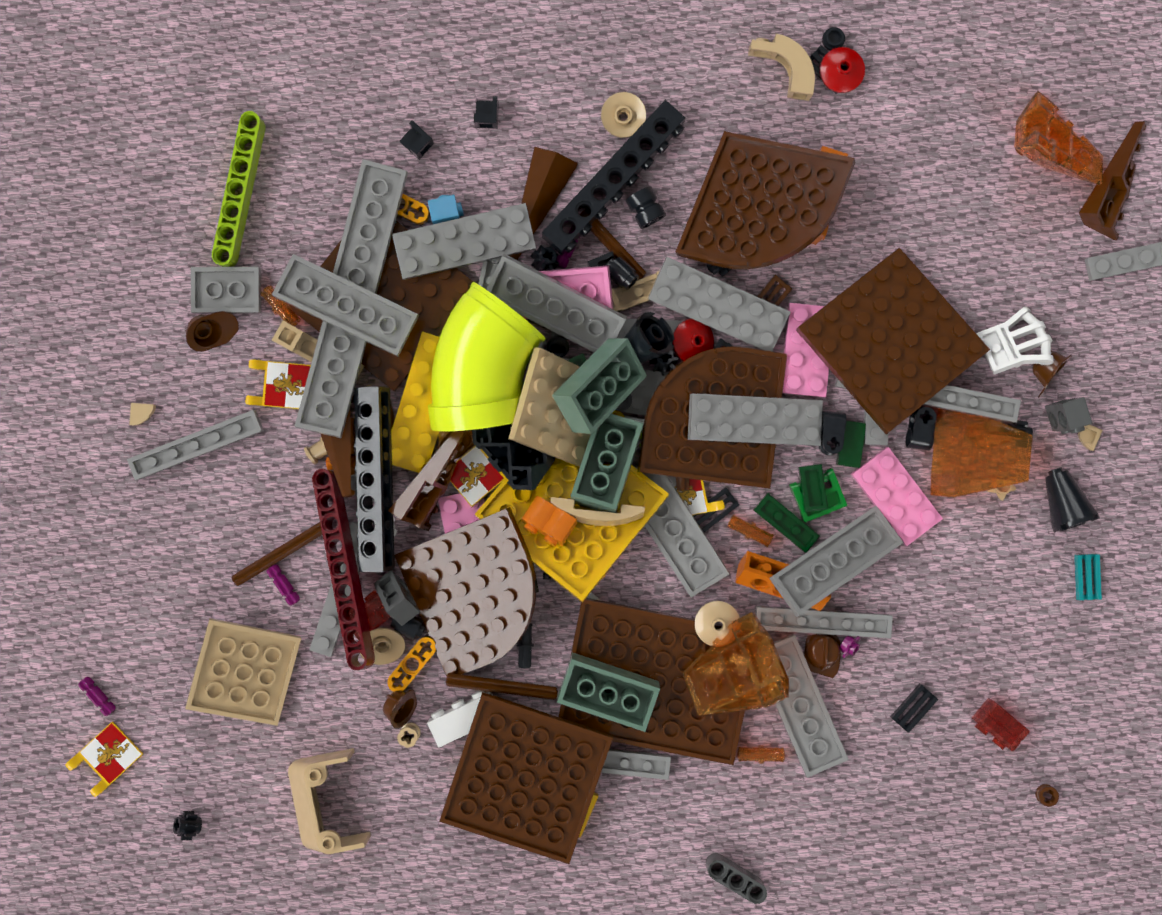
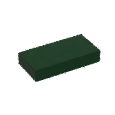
[836,421,866,468]
[798,464,828,512]

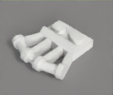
[976,306,1054,375]

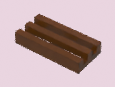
[756,274,792,306]

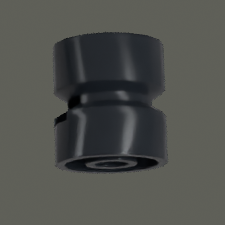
[626,186,666,229]

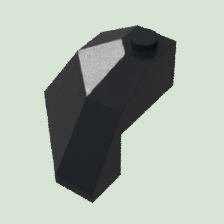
[472,423,556,490]

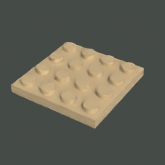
[508,348,591,466]
[185,618,301,726]

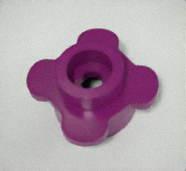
[839,636,860,659]

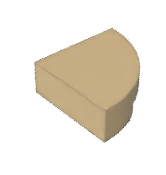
[129,403,156,426]
[1078,425,1103,451]

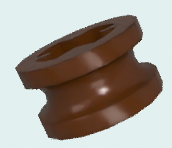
[1035,784,1059,807]

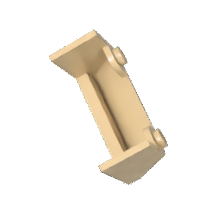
[288,748,371,854]

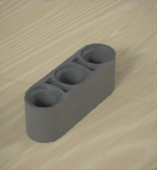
[706,853,767,904]

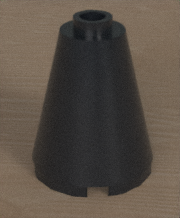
[624,312,675,363]
[1045,467,1100,533]

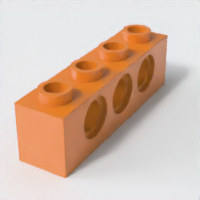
[735,551,831,611]

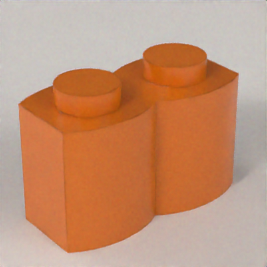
[522,496,577,547]

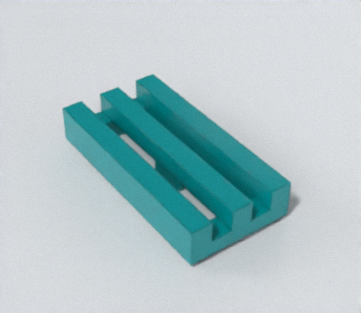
[1074,554,1102,600]

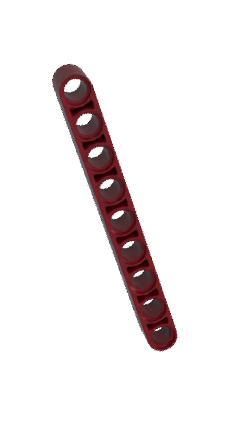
[312,469,375,670]

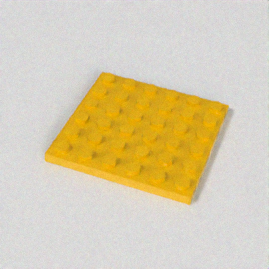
[474,458,669,603]

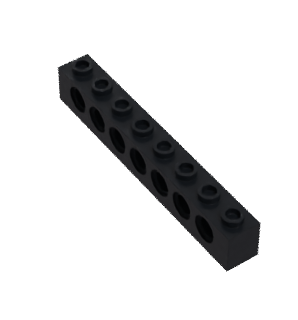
[542,99,686,256]
[353,387,395,572]

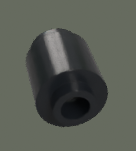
[605,257,639,290]
[390,616,426,641]

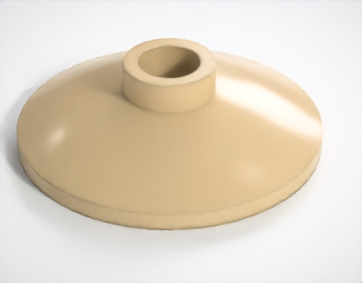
[601,92,646,138]
[695,601,741,647]
[360,628,405,665]

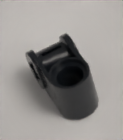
[905,406,936,451]
[819,411,846,455]

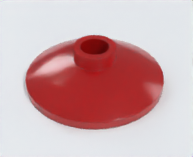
[820,47,865,93]
[672,319,714,361]

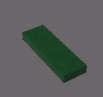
[753,493,820,553]

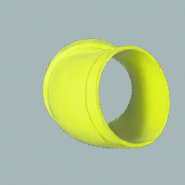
[428,282,546,431]

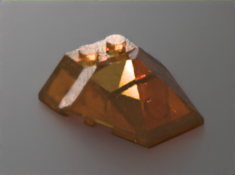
[1014,91,1103,185]
[931,408,1033,497]
[683,612,789,716]

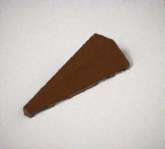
[1079,121,1146,240]
[509,147,578,260]
[321,396,355,497]
[388,430,471,531]

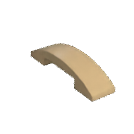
[612,271,659,312]
[272,321,364,378]
[551,497,645,526]

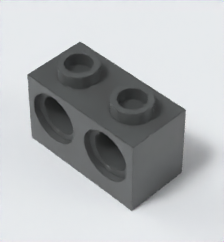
[1045,397,1093,434]
[373,571,420,626]

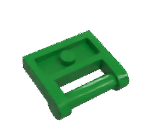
[789,468,848,522]

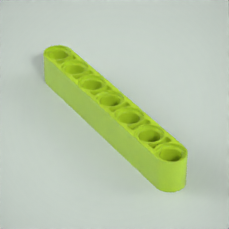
[212,111,265,267]

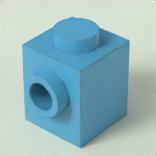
[428,195,464,224]

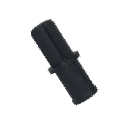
[516,623,534,669]

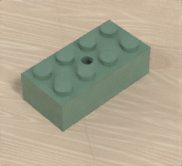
[552,338,647,434]
[571,414,643,513]
[557,652,660,732]

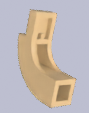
[748,34,815,101]

